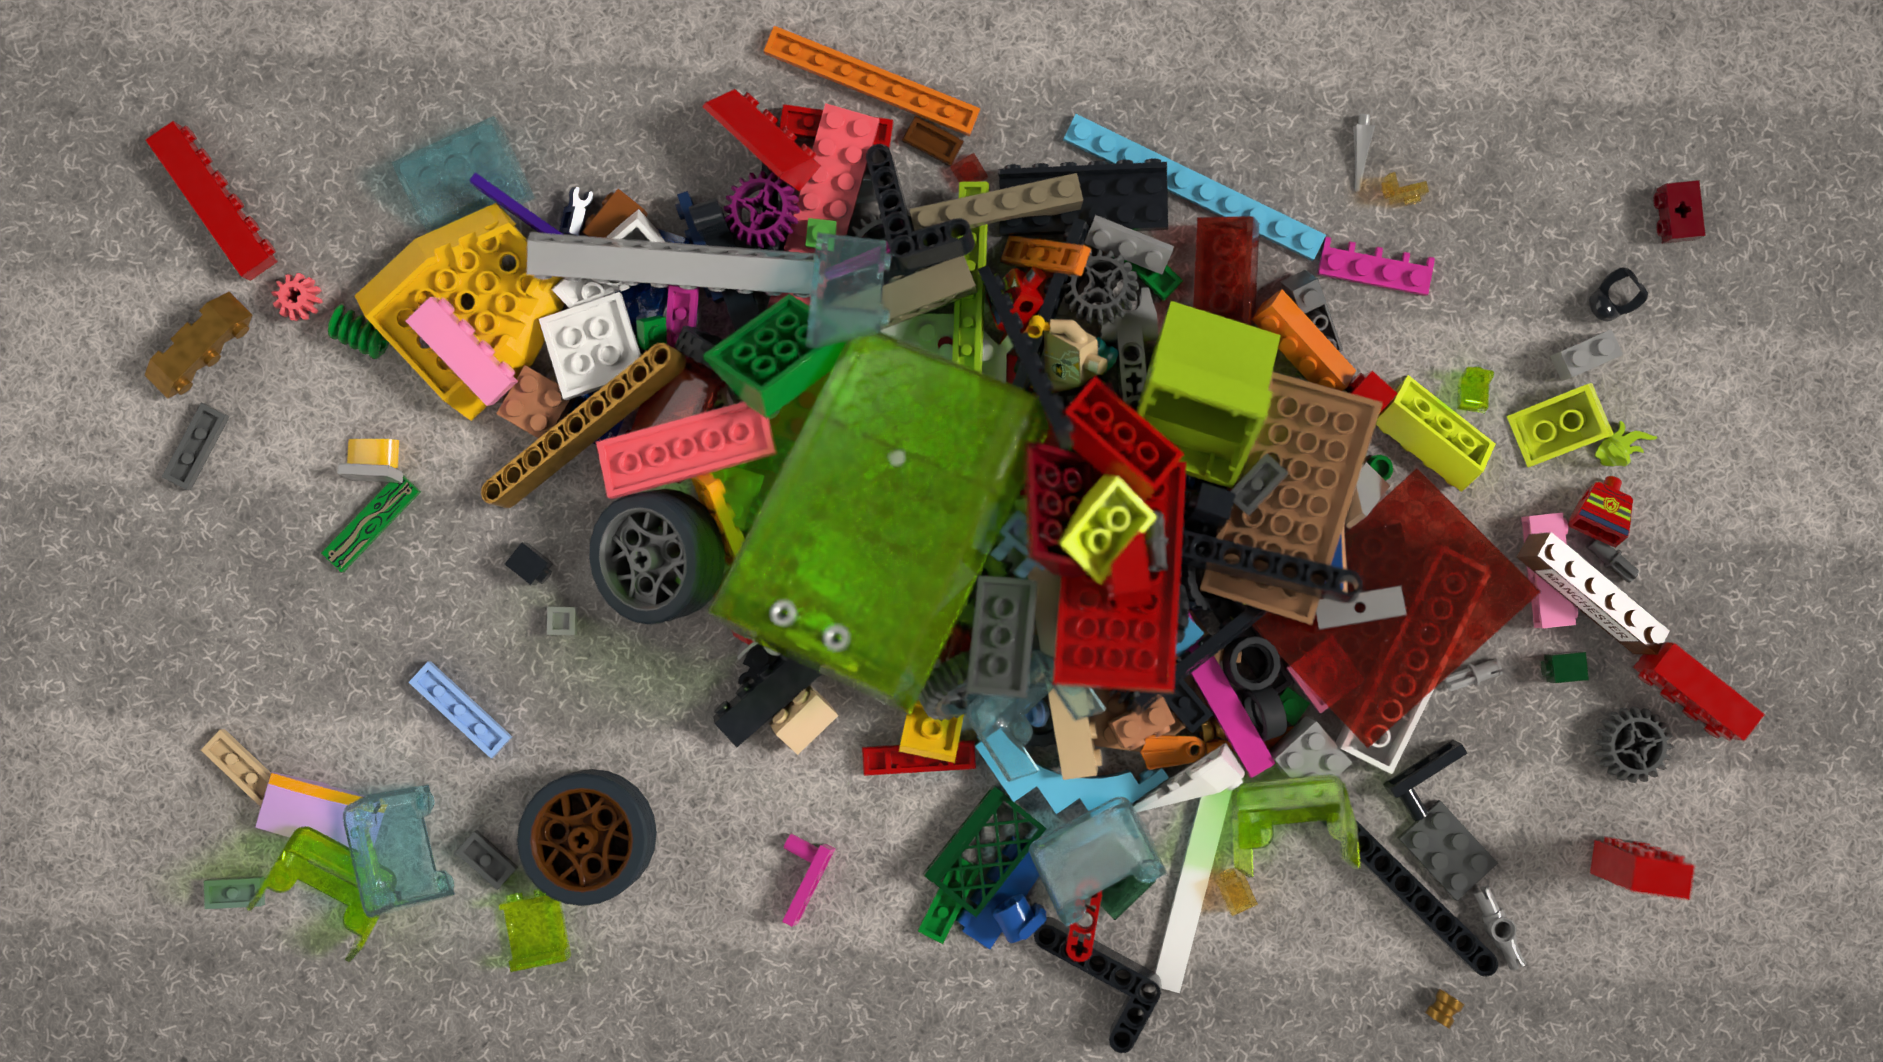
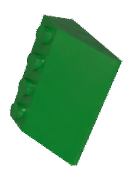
[703,294,852,418]

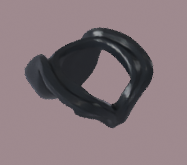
[1589,267,1648,322]

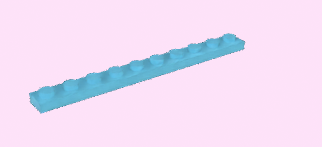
[1063,114,1326,261]

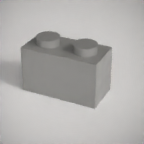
[1550,329,1623,381]

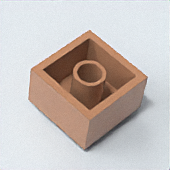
[496,365,579,439]

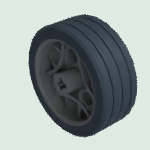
[589,488,725,625]

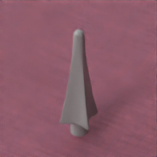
[1353,114,1375,192]

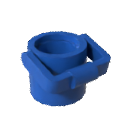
[992,894,1047,943]

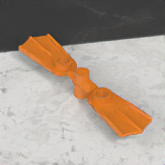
[1140,726,1294,770]

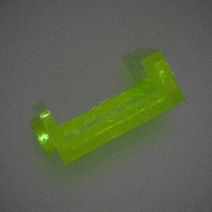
[498,889,571,972]

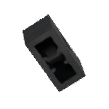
[1183,483,1236,538]

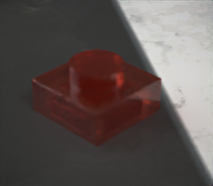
[950,153,988,183]

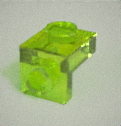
[1457,367,1494,414]

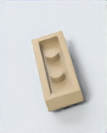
[201,729,271,807]

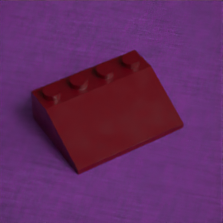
[1023,440,1094,578]

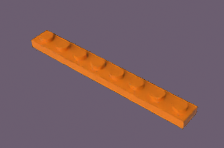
[764,26,980,137]

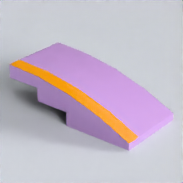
[255,772,387,857]

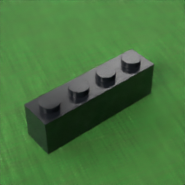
[713,651,823,748]

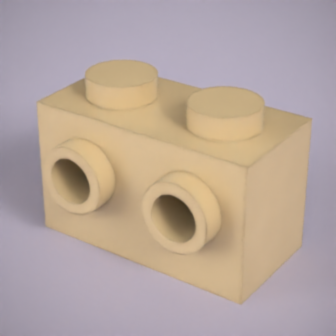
[769,685,838,755]

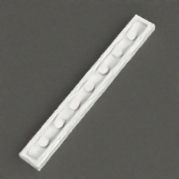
[1152,788,1232,993]

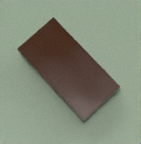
[902,116,964,167]

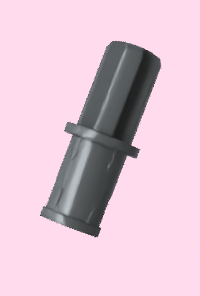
[1144,511,1168,571]
[1586,538,1639,583]

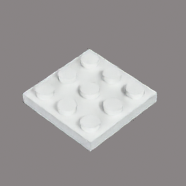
[539,292,641,401]

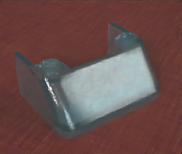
[967,649,1106,782]

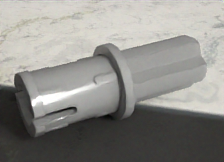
[1444,658,1503,691]

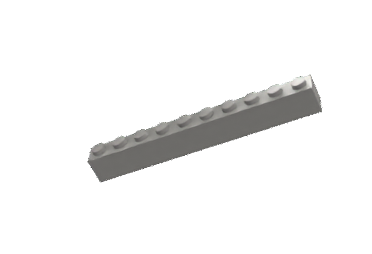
[527,232,819,298]

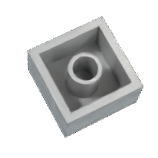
[1268,716,1352,801]

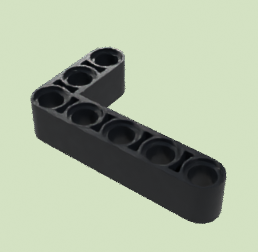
[866,144,975,272]
[689,197,760,332]
[1034,917,1162,1053]

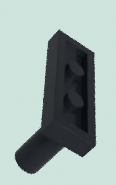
[1383,740,1468,821]

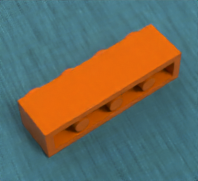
[1252,289,1356,391]

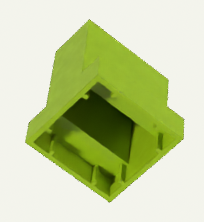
[1136,301,1281,489]

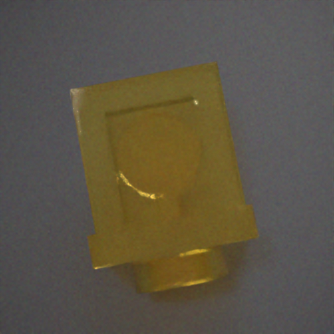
[1381,172,1429,206]

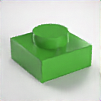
[805,218,837,250]

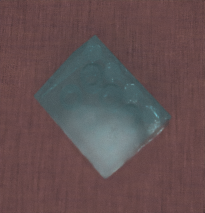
[391,116,535,233]

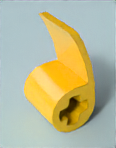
[347,439,399,469]

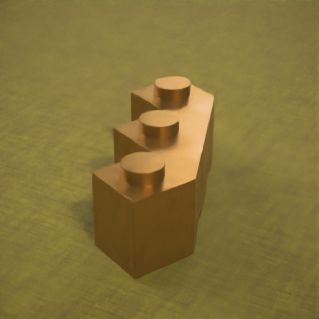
[144,292,253,399]

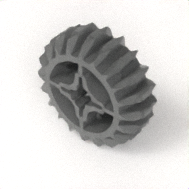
[1062,249,1139,326]
[1593,706,1674,783]

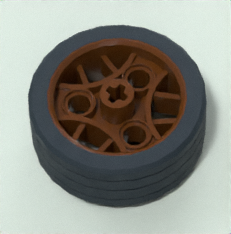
[517,769,657,906]

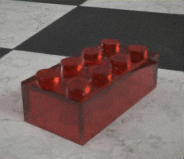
[1193,216,1260,327]

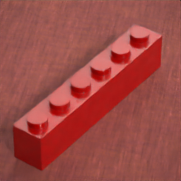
[145,121,278,281]

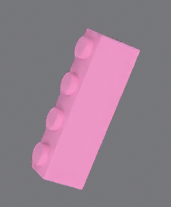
[406,297,518,406]
[1521,513,1578,628]

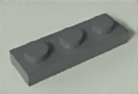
[162,403,230,490]

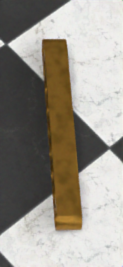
[481,343,686,508]

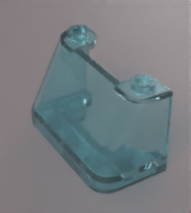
[806,233,891,348]
[343,784,455,917]
[1029,797,1167,927]

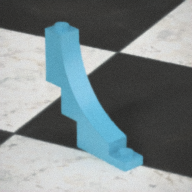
[975,727,1169,826]

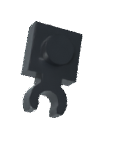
[738,641,778,685]

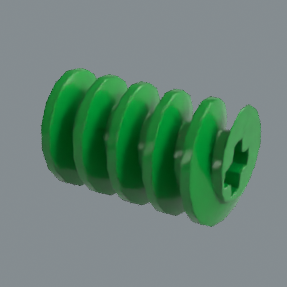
[328,304,390,359]

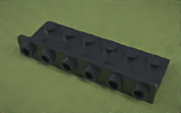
[998,158,1168,236]

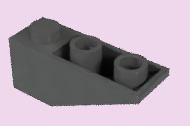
[1280,270,1343,352]

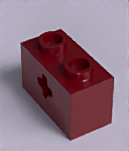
[1653,180,1706,244]

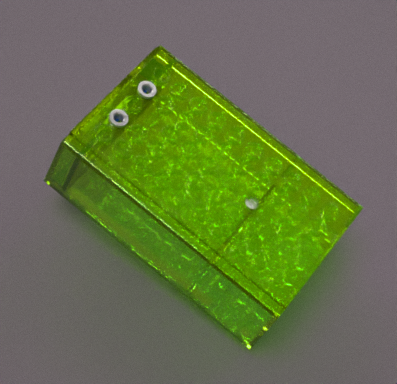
[707,324,1050,715]

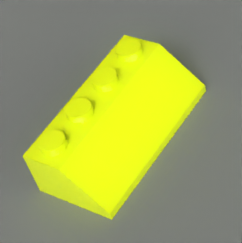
[1376,375,1495,492]

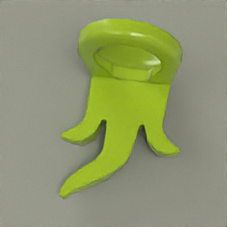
[1595,421,1657,467]

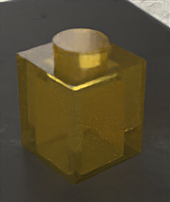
[1215,868,1258,916]

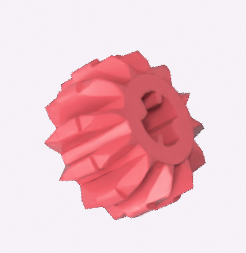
[271,273,323,321]

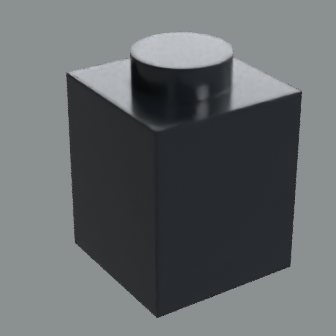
[504,542,553,585]

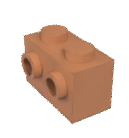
[1107,697,1176,750]

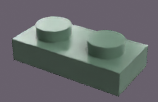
[204,876,265,909]

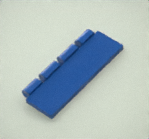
[956,836,1053,949]

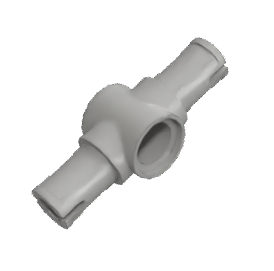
[1472,885,1527,971]

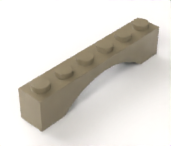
[909,173,1083,231]

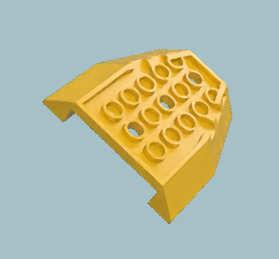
[355,203,565,421]

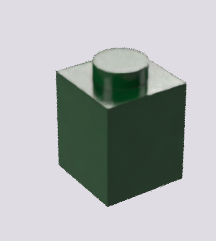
[1541,651,1589,683]

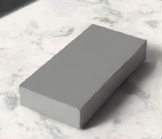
[337,463,404,483]

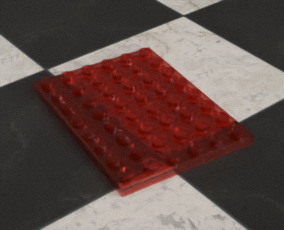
[1252,468,1541,748]

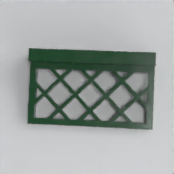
[923,785,1047,918]

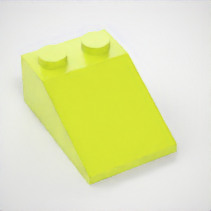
[1507,383,1614,468]
[1059,476,1157,584]

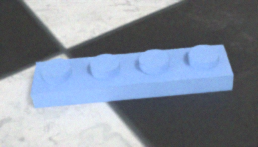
[409,661,512,758]

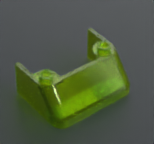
[1231,774,1360,878]
[246,826,397,963]

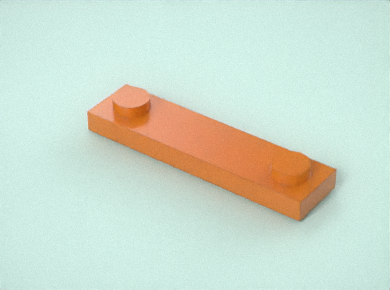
[1000,235,1091,276]

